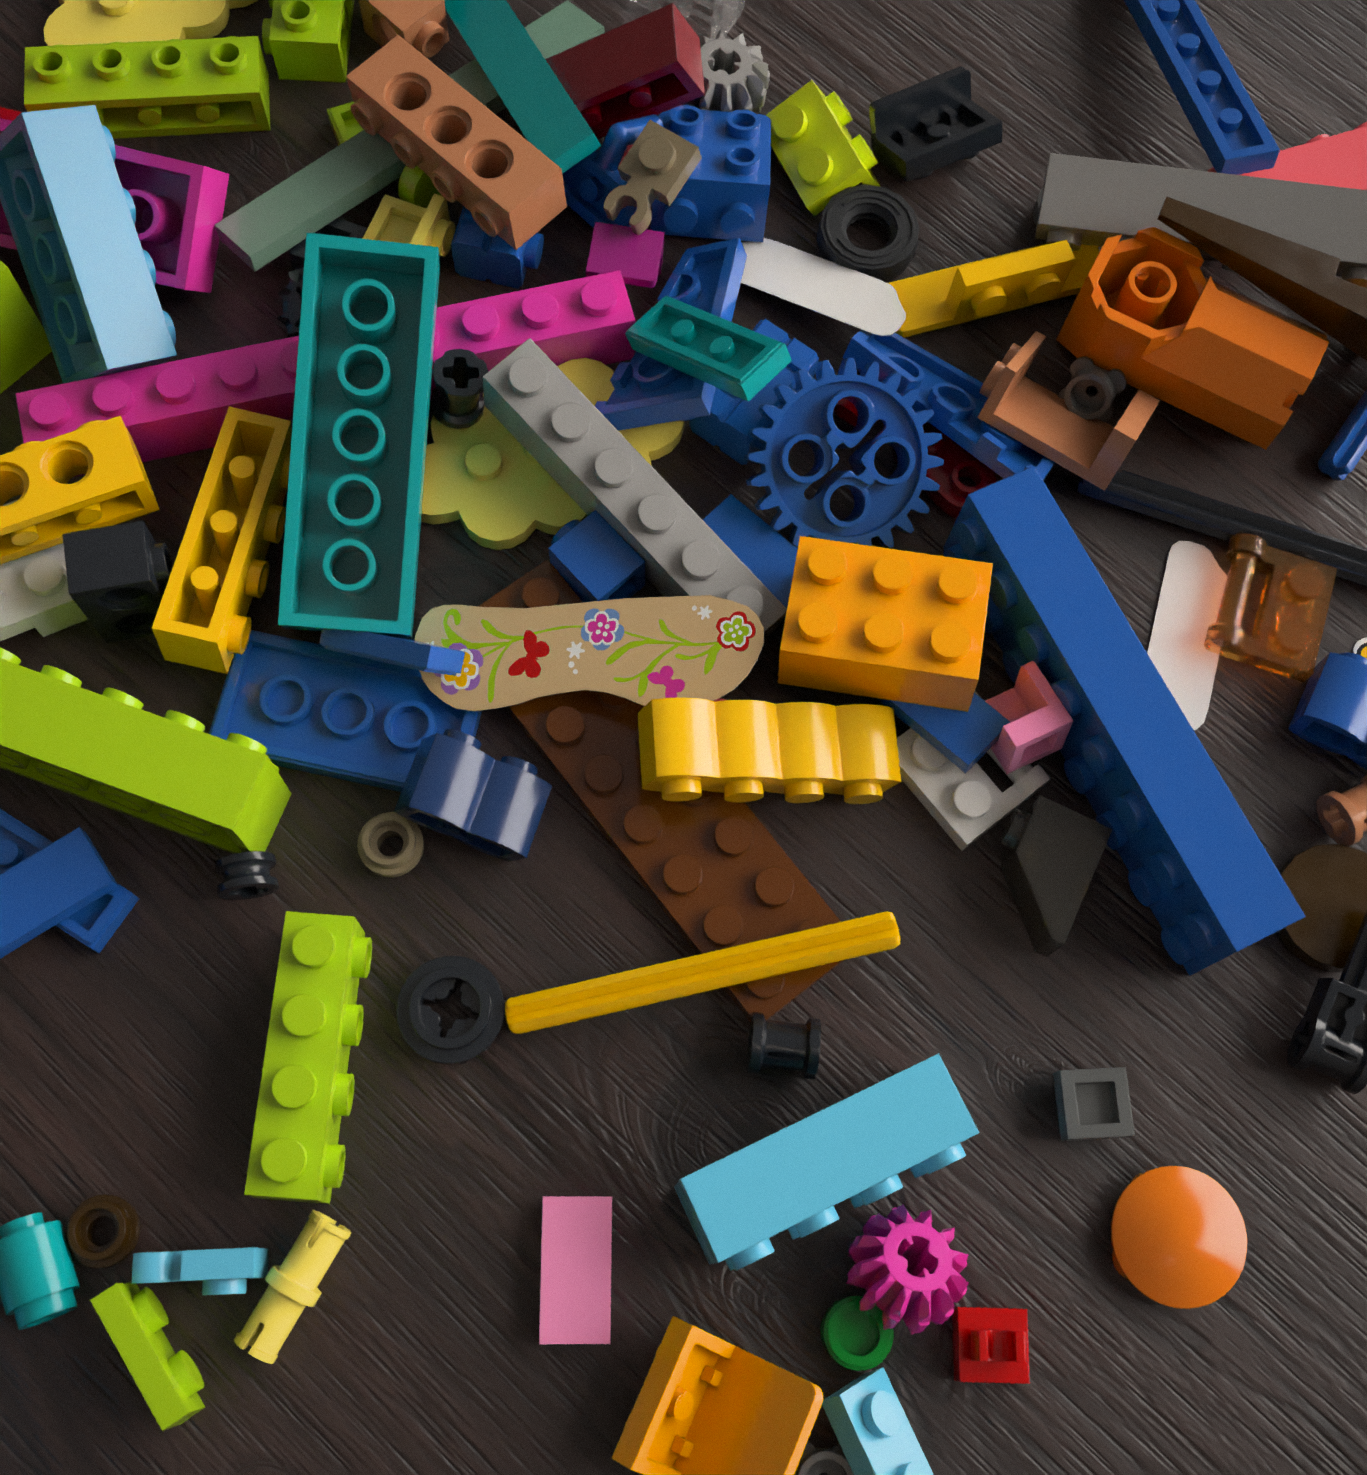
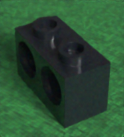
[62,521,173,643]

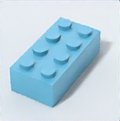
[674,1053,979,1271]

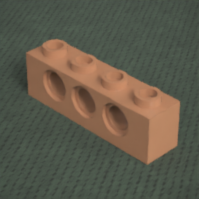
[346,35,567,250]

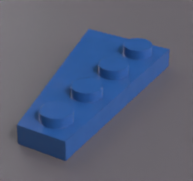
[595,237,747,431]
[843,329,1056,481]

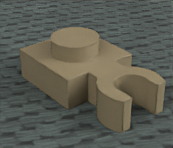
[604,120,702,235]

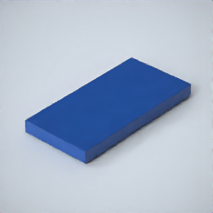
[209,630,482,792]

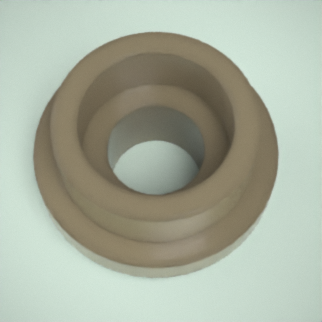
[357,812,424,878]

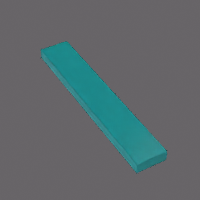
[444,0,601,174]

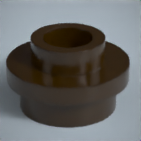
[66,1195,140,1268]

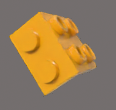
[612,1316,823,1475]

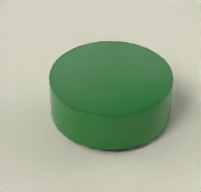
[820,1296,894,1371]

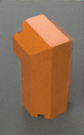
[1056,227,1329,450]

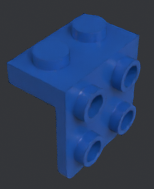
[651,105,771,242]

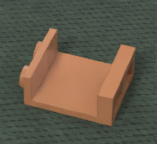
[977,331,1160,491]

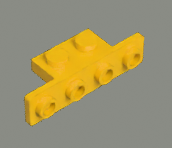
[888,240,1100,338]

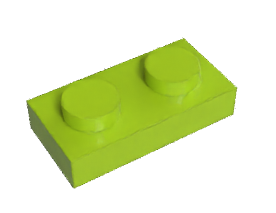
[90,1283,205,1431]

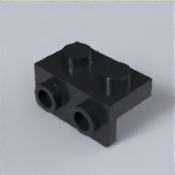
[869,66,1002,182]

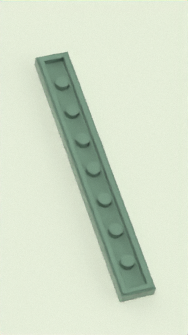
[215,0,605,272]

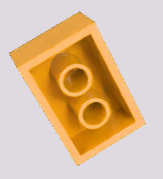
[778,536,993,712]

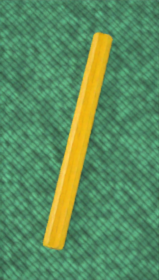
[505,911,900,1034]

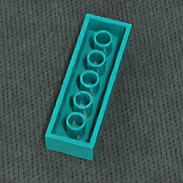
[278,232,440,639]

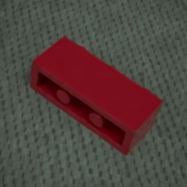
[545,3,705,139]

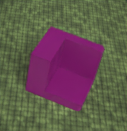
[586,222,665,288]

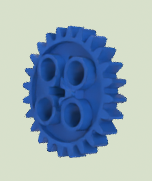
[744,358,944,548]

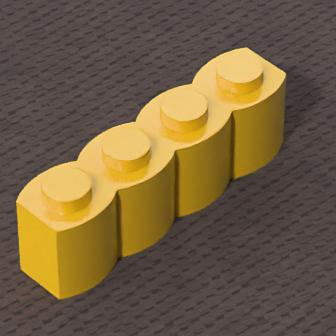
[638,697,901,804]

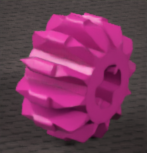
[847,1204,969,1335]

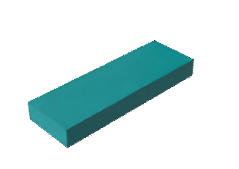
[625,296,792,402]

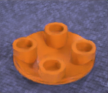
[1111,1166,1247,1309]

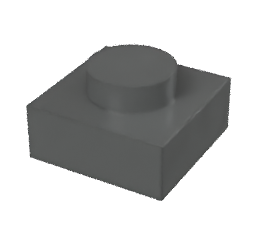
[1053,1067,1135,1141]

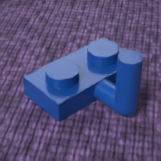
[562,114,663,228]

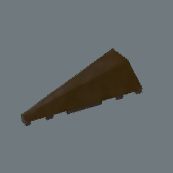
[1157,197,1367,361]

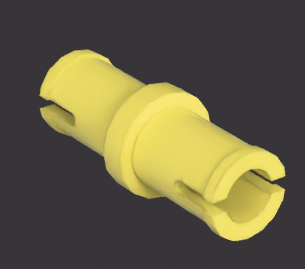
[234,1210,351,1364]

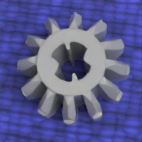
[683,29,770,113]

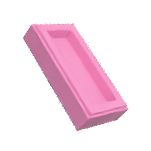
[539,1196,612,1344]

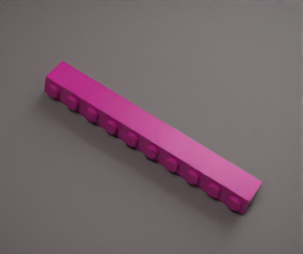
[15,270,636,477]

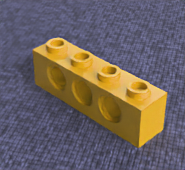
[0,416,160,564]

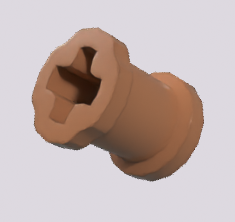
[1317,775,1367,846]

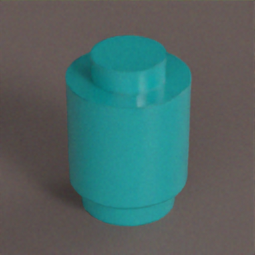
[0,1212,80,1330]

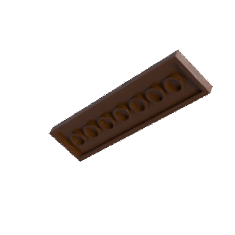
[477,559,844,1021]

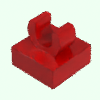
[952,1307,1030,1384]

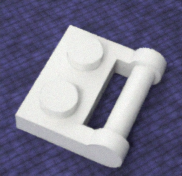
[897,691,1051,851]

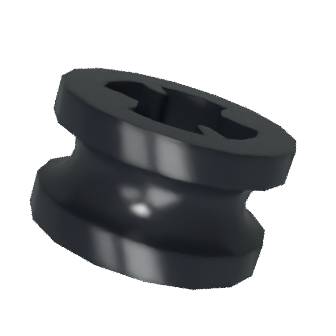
[214,851,279,900]

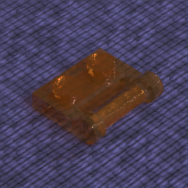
[1204,533,1337,683]

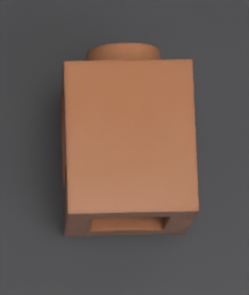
[359,0,449,58]

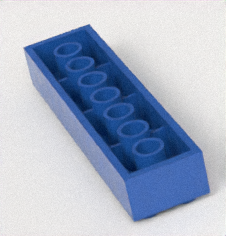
[943,466,1306,976]

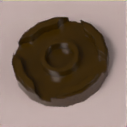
[1277,844,1367,973]

